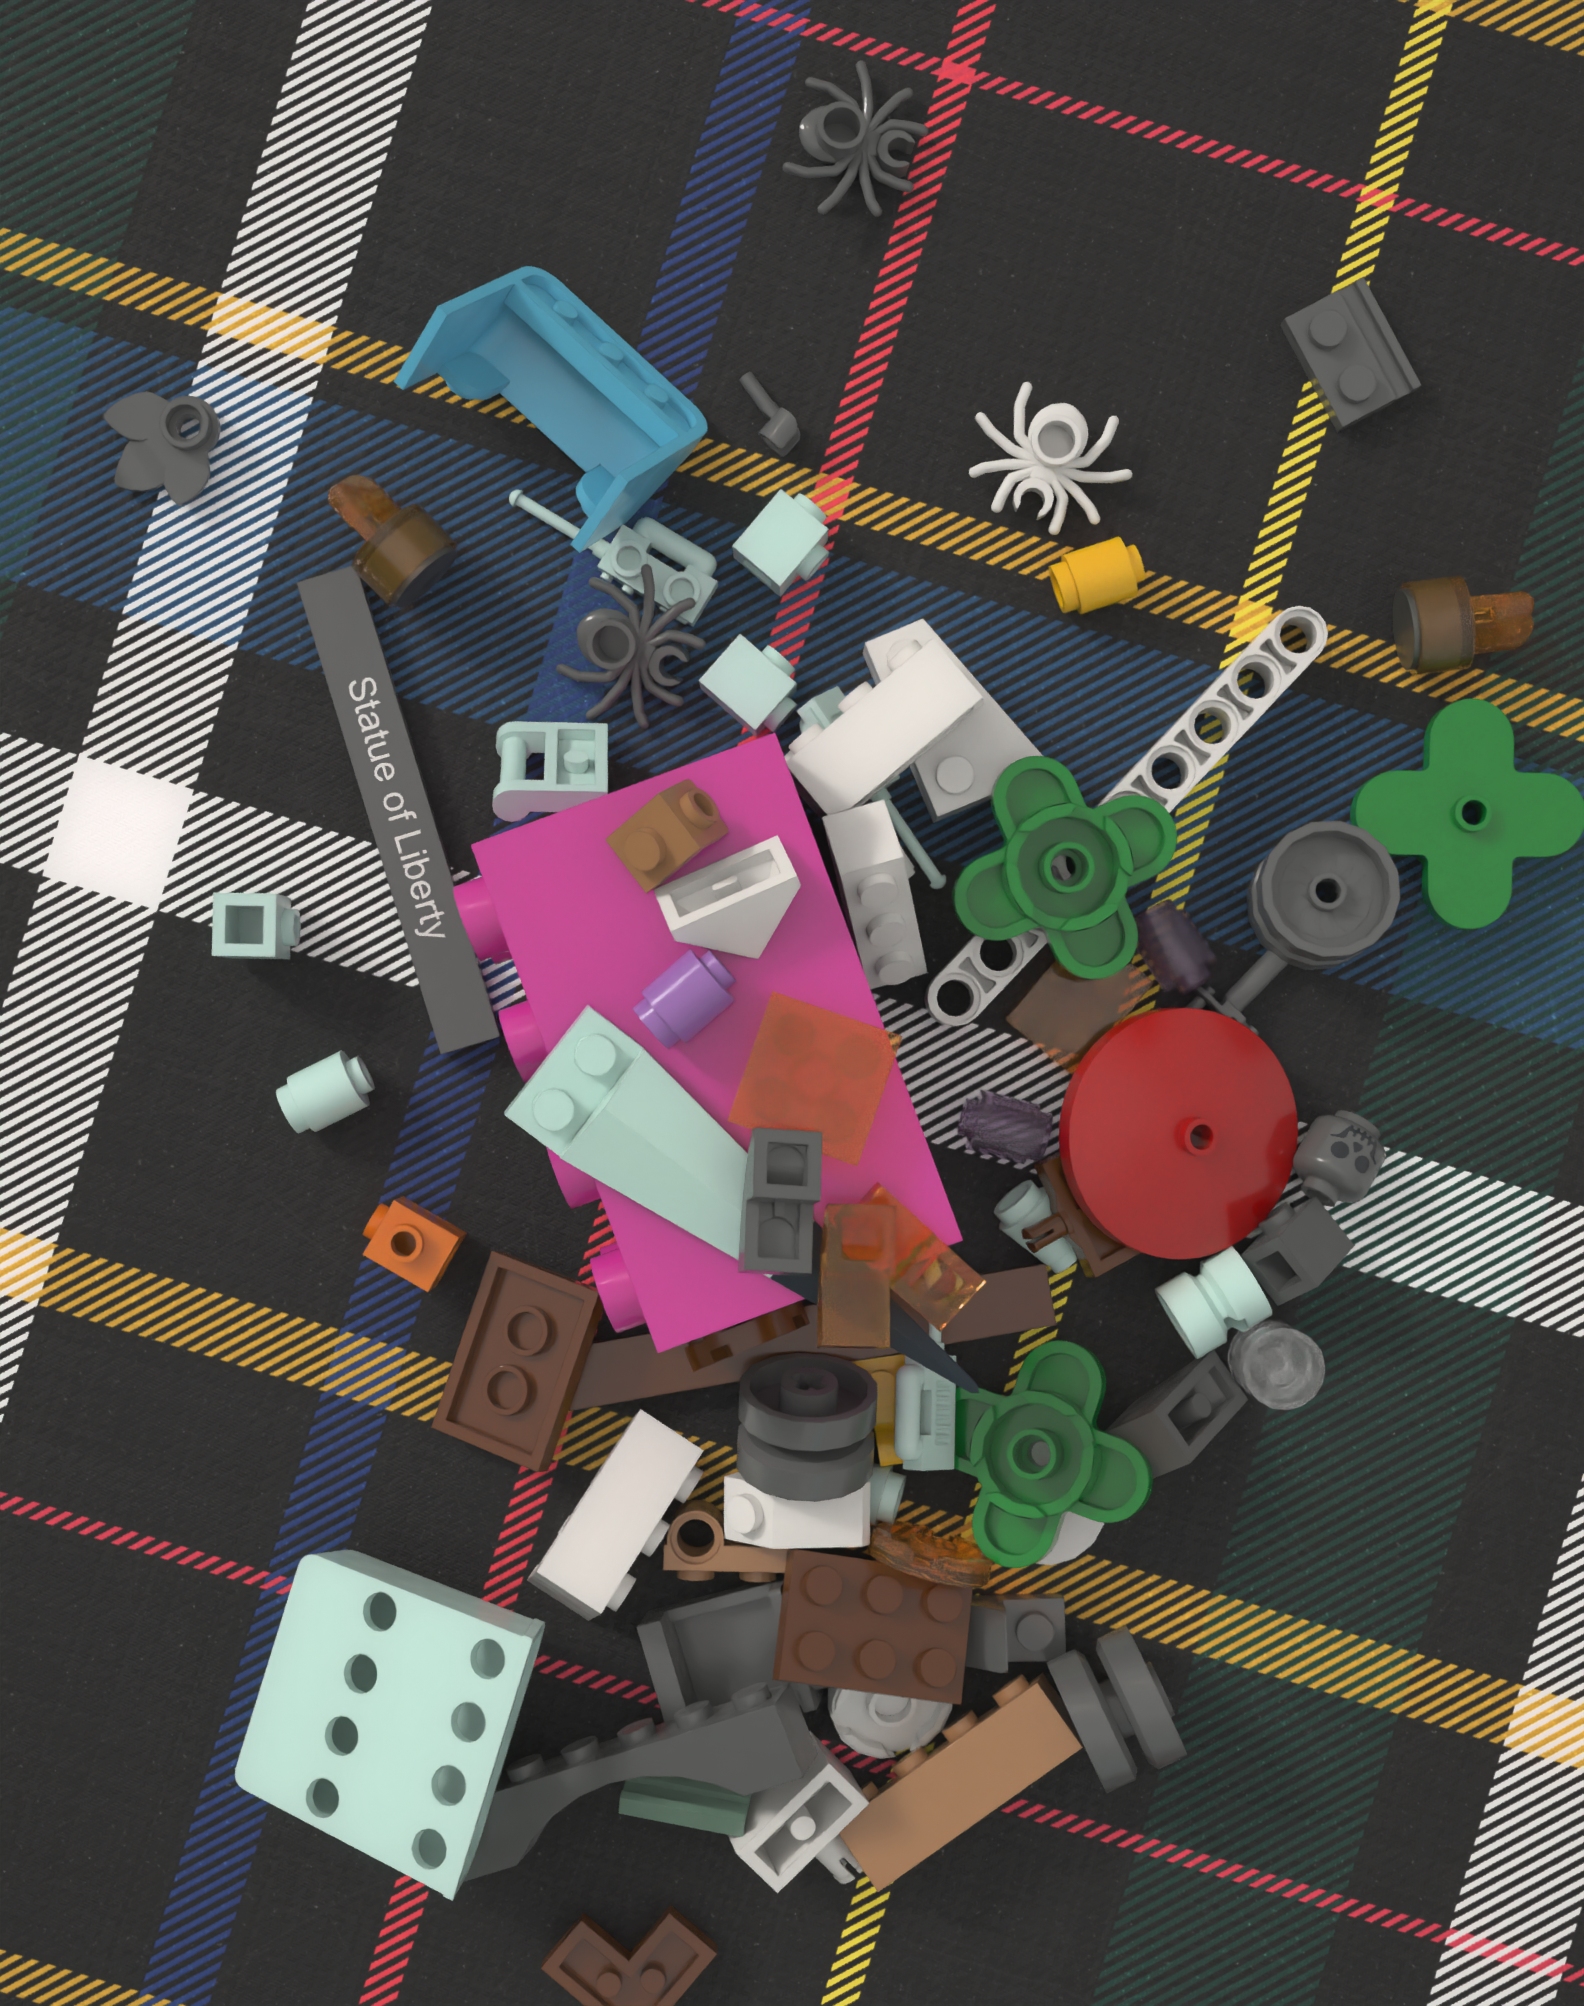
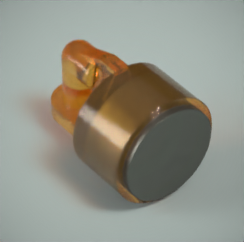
[328,475,457,608]
[1392,575,1535,675]

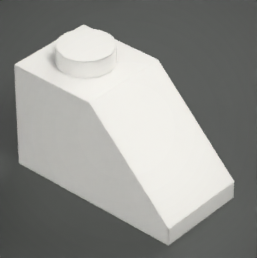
[724,1472,870,1549]

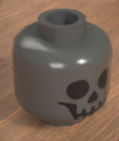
[1293,1110,1386,1207]

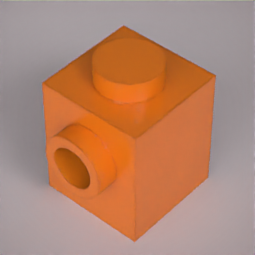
[363,1196,467,1292]

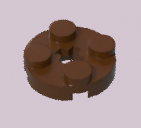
[683,1300,810,1372]

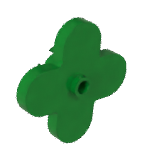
[1350,699,1584,930]
[952,756,1177,979]
[954,1341,1153,1568]

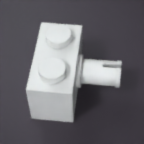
[728,1731,869,1893]

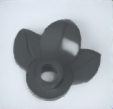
[104,391,221,506]

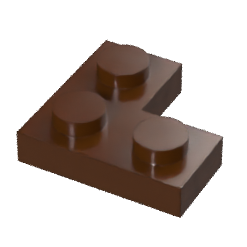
[541,1905,718,2006]

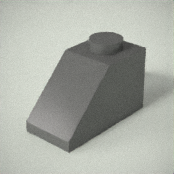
[1105,1350,1248,1479]

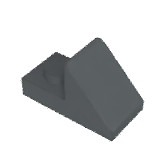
[965,1593,1066,1673]

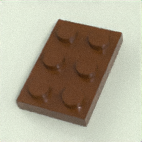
[431,1251,604,1472]
[772,1549,974,1705]

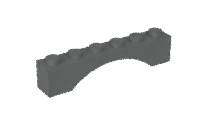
[463,1682,818,1882]

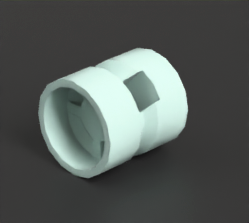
[1155,1246,1273,1359]

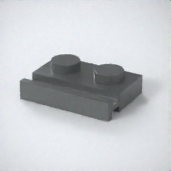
[1280,277,1421,433]

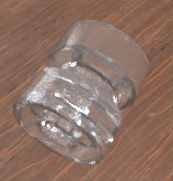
[1228,1318,1325,1410]

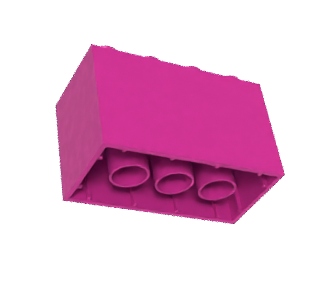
[453,733,963,1353]

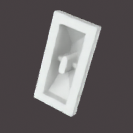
[654,835,801,959]

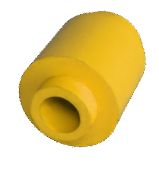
[1049,536,1145,614]

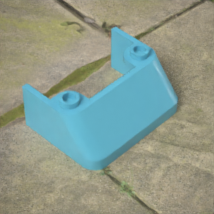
[394,266,707,553]

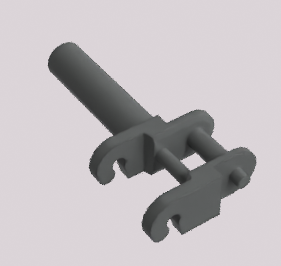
[1185,950,1288,1035]

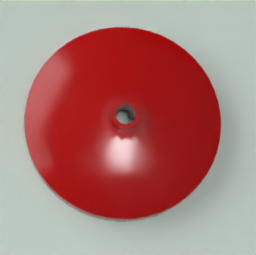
[1059,1007,1298,1259]

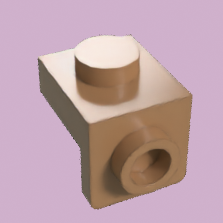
[605,779,728,894]

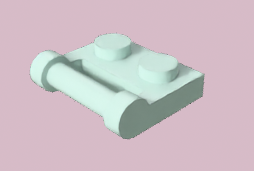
[492,721,608,822]

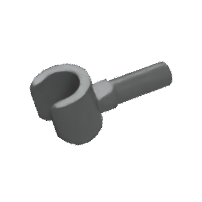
[740,372,801,457]

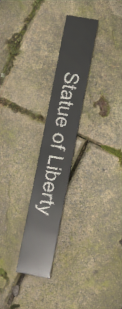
[297,564,502,1055]

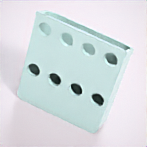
[235,1550,545,1901]

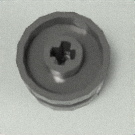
[1246,821,1400,970]
[736,1353,878,1502]
[1046,1625,1187,1793]

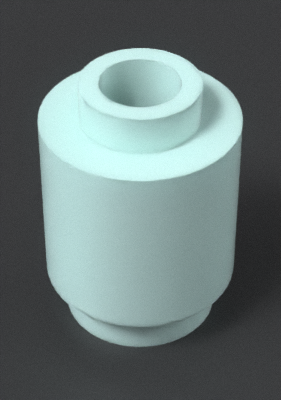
[276,1050,375,1133]

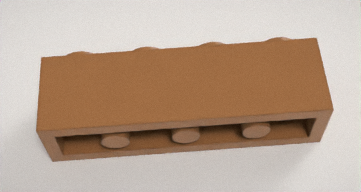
[839,1672,1083,1892]

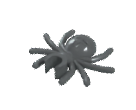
[782,60,928,217]
[556,564,706,729]

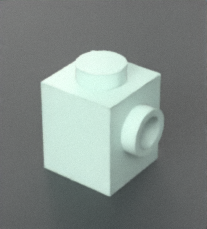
[732,489,830,597]
[699,634,798,737]
[212,892,301,959]

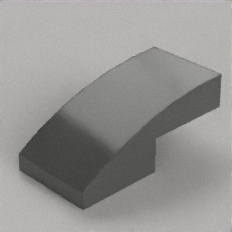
[738,1127,822,1277]

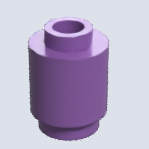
[633,949,736,1049]

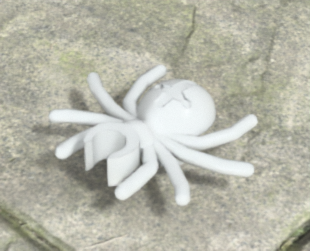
[969,382,1132,535]

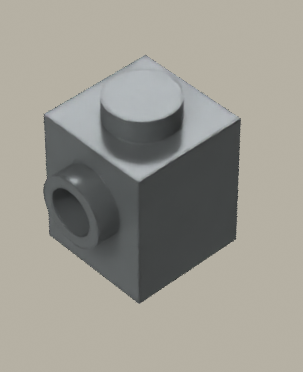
[1240,1197,1355,1306]

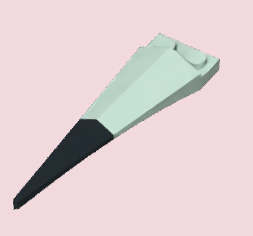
[504,1004,979,1393]

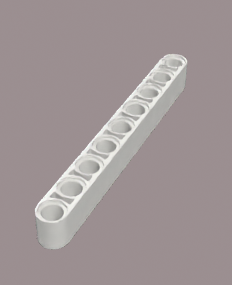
[924,606,1328,1026]

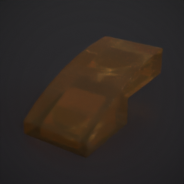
[832,1182,986,1332]
[817,1203,896,1349]

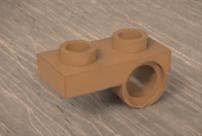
[663,1500,790,1582]

